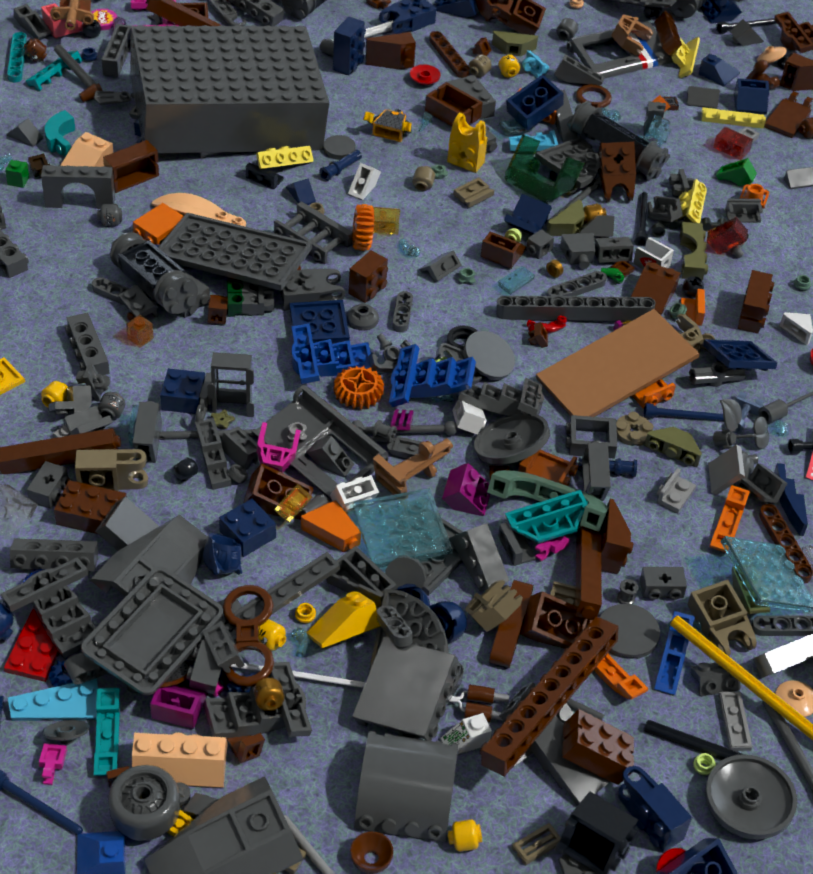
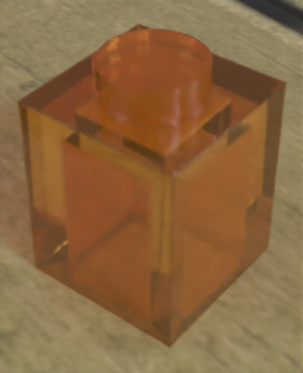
[126,315,154,348]

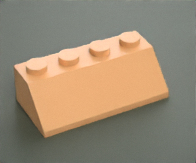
[132,733,227,788]

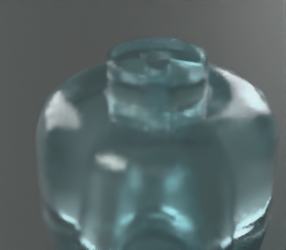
[770,420,789,437]

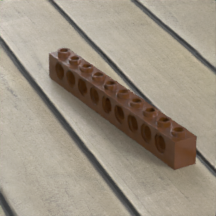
[480,616,619,777]

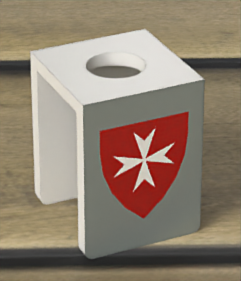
[633,237,674,269]

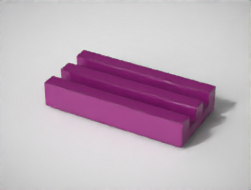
[391,409,414,431]

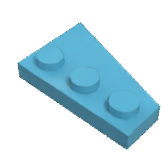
[508,130,558,152]

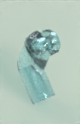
[601,108,621,121]

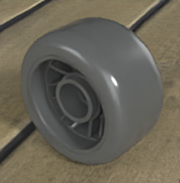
[108,765,180,841]

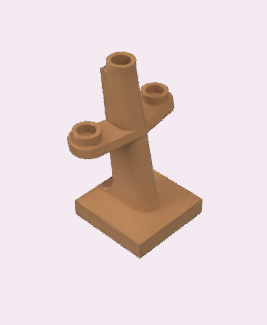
[50,0,94,30]
[373,438,453,503]

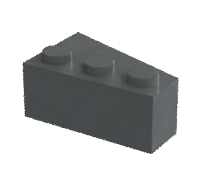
[326,546,397,608]

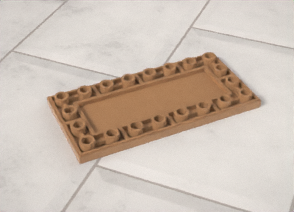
[536,309,699,417]

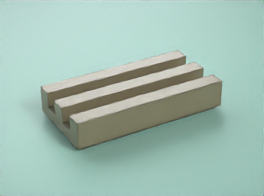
[512,823,561,866]

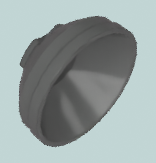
[346,303,379,331]

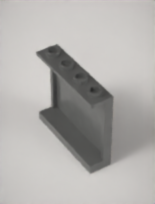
[352,637,461,741]

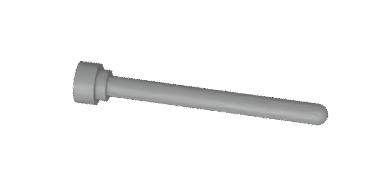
[284,815,335,874]

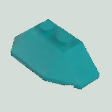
[505,490,588,543]

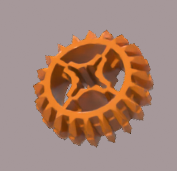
[352,204,374,251]
[333,365,384,410]

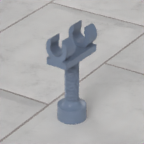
[734,391,764,433]

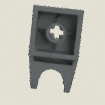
[280,268,345,311]

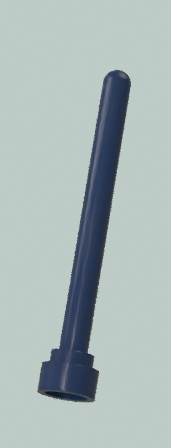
[644,403,724,421]
[0,770,83,835]

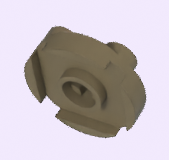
[616,412,654,446]

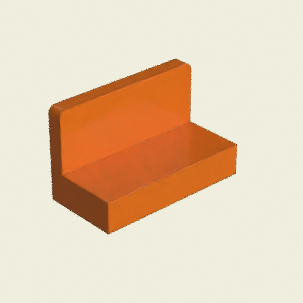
[681,289,705,326]

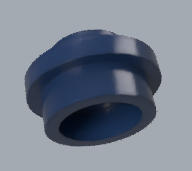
[81,47,97,61]

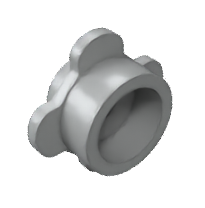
[288,422,307,441]

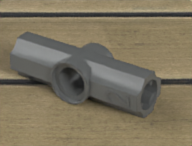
[689,362,746,387]

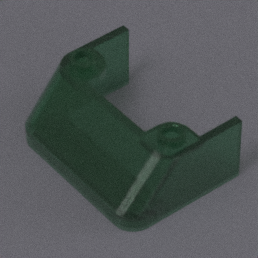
[505,134,584,203]

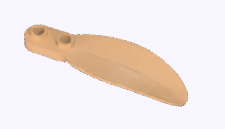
[151,193,246,227]

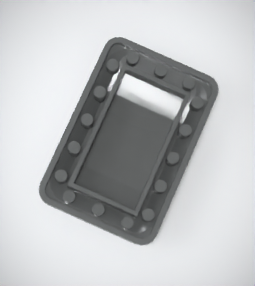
[81,567,223,695]

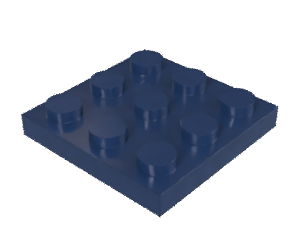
[290,300,350,343]
[703,339,778,371]

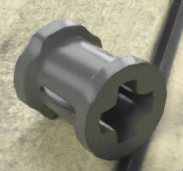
[372,420,397,443]
[617,579,638,604]

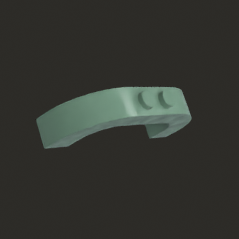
[487,470,608,532]

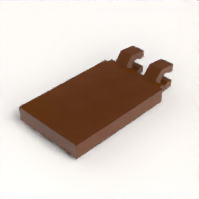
[764,91,813,138]

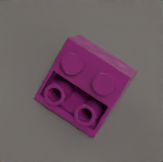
[442,463,490,516]
[150,683,208,729]

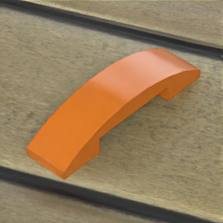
[709,485,750,554]
[594,653,648,700]

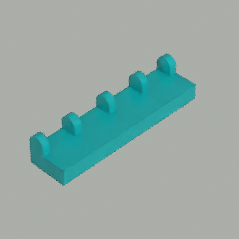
[26,51,82,91]

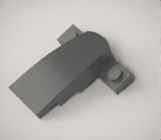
[457,377,544,416]
[0,557,96,659]
[203,662,312,738]
[512,703,610,806]

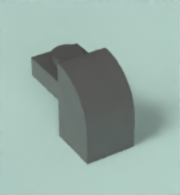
[49,386,92,416]

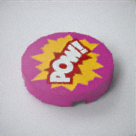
[91,9,118,30]

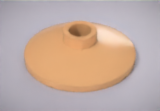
[757,46,787,63]
[775,680,813,717]

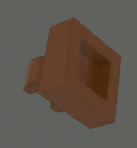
[471,37,492,56]
[528,322,548,348]

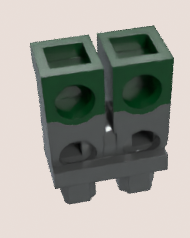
[227,281,274,317]

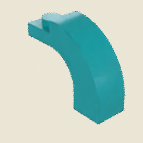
[45,110,75,157]

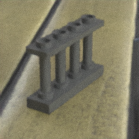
[274,201,353,264]

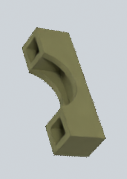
[680,222,708,281]

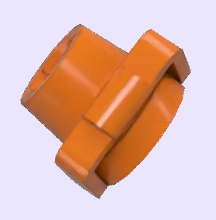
[739,184,769,208]

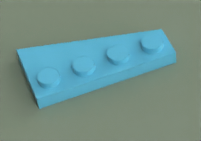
[8,678,98,721]

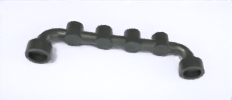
[651,217,749,241]

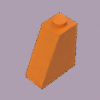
[301,500,361,552]

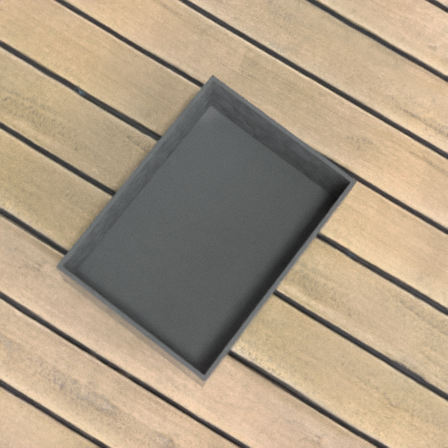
[130,25,329,153]

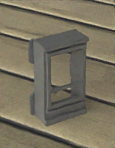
[207,352,254,417]

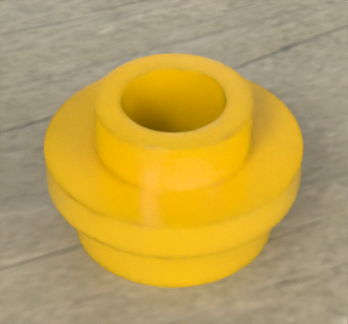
[295,603,316,623]

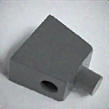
[560,233,595,269]

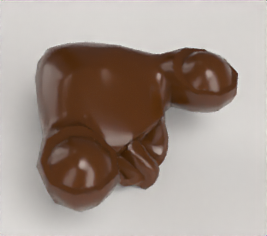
[746,60,780,89]

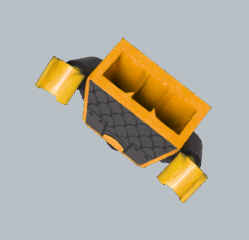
[363,109,412,142]

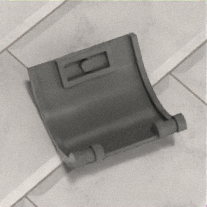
[354,731,458,842]

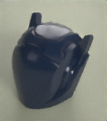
[203,533,242,575]

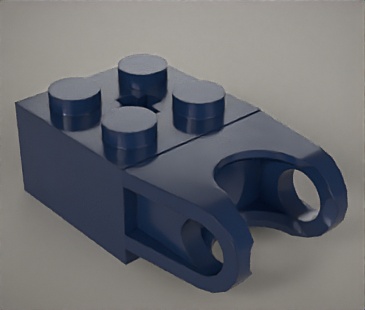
[379,0,437,34]
[618,766,692,853]

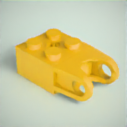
[447,113,488,173]

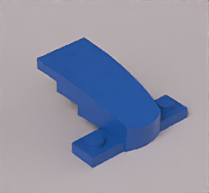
[292,324,373,384]
[389,344,476,407]

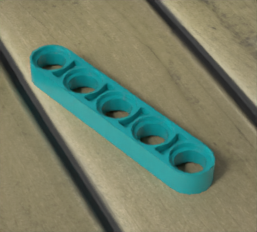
[7,32,27,83]

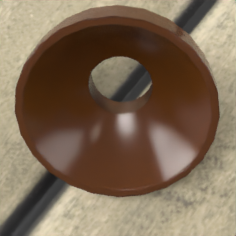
[350,831,393,874]

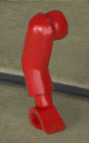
[527,316,567,333]

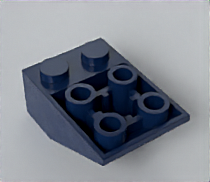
[433,0,479,18]

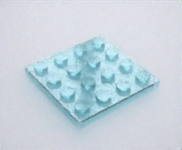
[353,488,452,568]
[720,536,813,612]

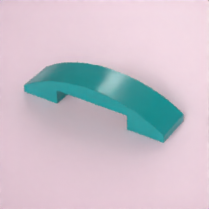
[94,688,120,776]

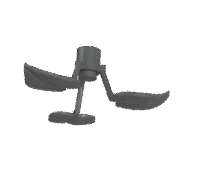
[713,399,770,488]

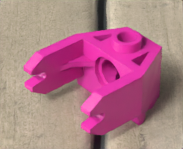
[257,422,301,473]

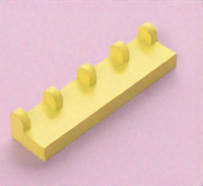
[702,108,766,129]

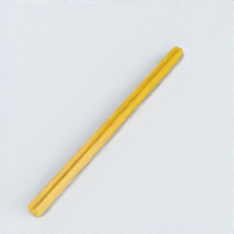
[670,616,813,740]

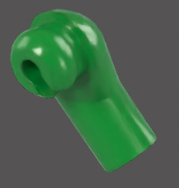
[601,268,624,283]

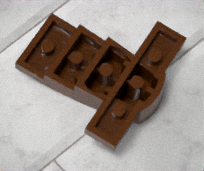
[774,12,813,53]

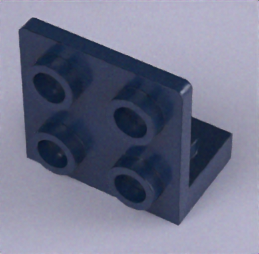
[504,194,552,235]

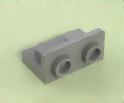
[657,468,696,514]

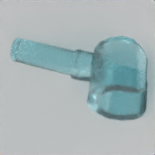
[419,113,433,132]

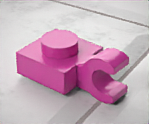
[535,536,569,561]
[39,743,67,785]

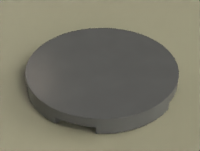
[463,331,515,380]
[600,604,660,659]

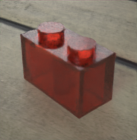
[713,127,753,160]
[707,217,748,255]

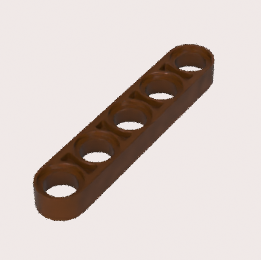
[429,31,470,78]
[759,504,813,583]

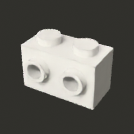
[330,475,379,513]

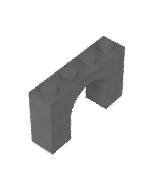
[41,165,115,209]

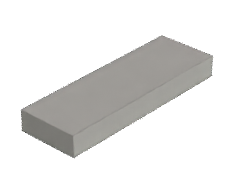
[718,692,752,751]

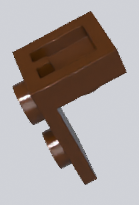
[207,295,228,324]
[226,733,265,763]

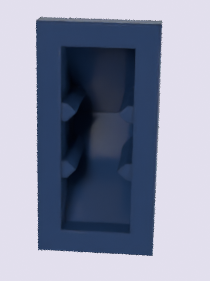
[286,178,316,205]

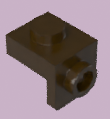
[28,153,50,178]

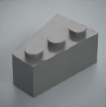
[447,75,496,120]
[449,523,509,592]

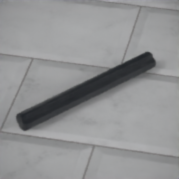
[644,720,745,760]

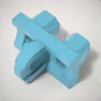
[522,51,549,78]

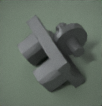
[669,169,695,196]
[76,364,111,402]

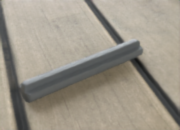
[54,44,96,88]

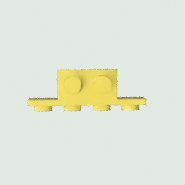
[672,37,700,78]
[256,146,314,169]
[679,179,707,223]

